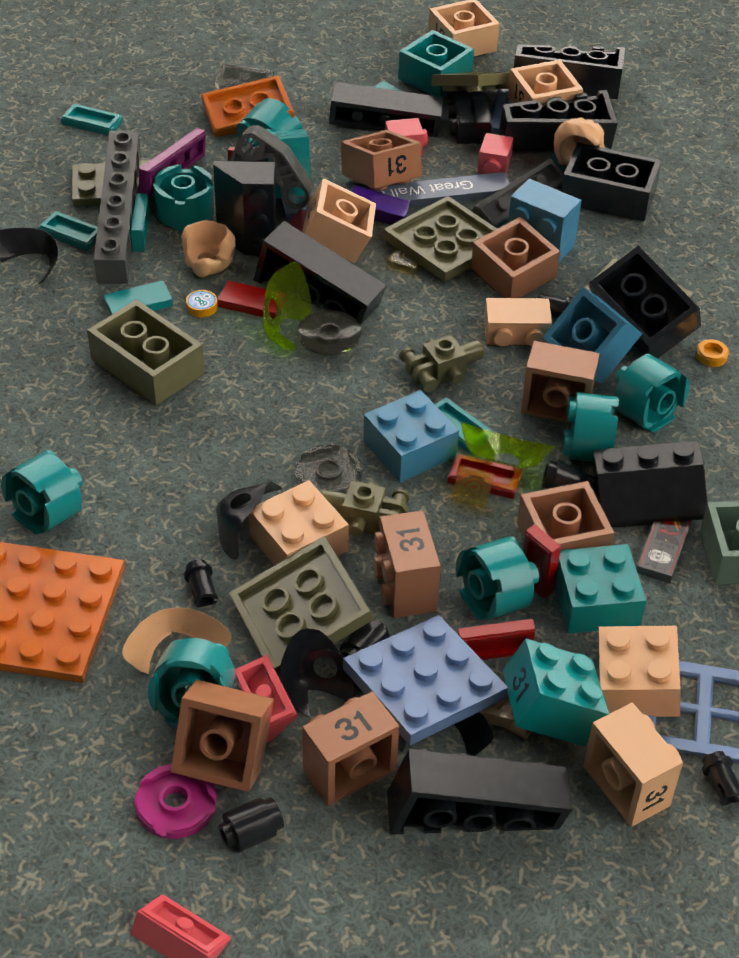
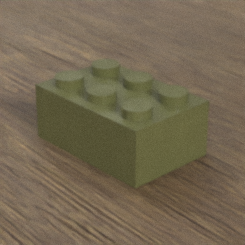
[87,299,205,406]

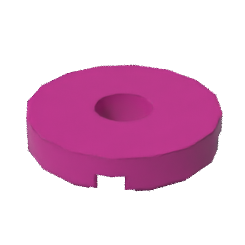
[134,763,217,839]

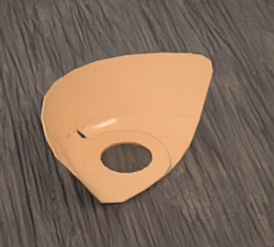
[122,607,232,674]

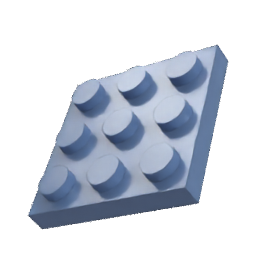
[343,615,508,746]

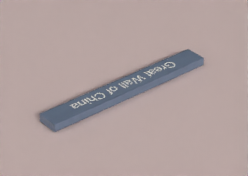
[280,172,510,221]

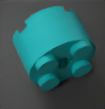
[237,98,302,138]
[153,165,214,231]
[613,354,689,432]
[562,392,619,463]
[1,450,83,535]
[455,536,539,620]
[147,638,235,729]

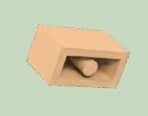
[484,298,552,346]

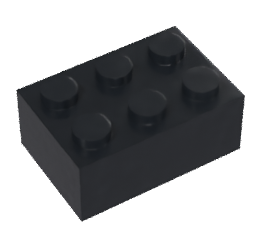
[561,142,662,221]
[589,245,701,358]

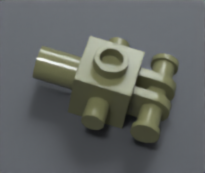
[399,335,484,393]
[321,481,410,536]

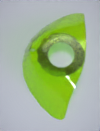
[263,262,311,351]
[461,423,556,469]

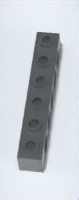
[94,131,141,284]

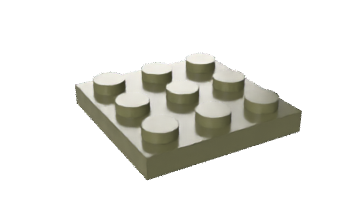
[383,196,497,282]
[229,536,375,677]

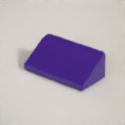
[352,185,410,225]

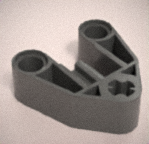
[230,125,314,209]

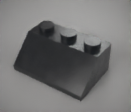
[213,161,276,257]
[593,440,708,528]

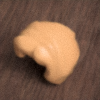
[554,118,605,166]
[181,220,236,277]

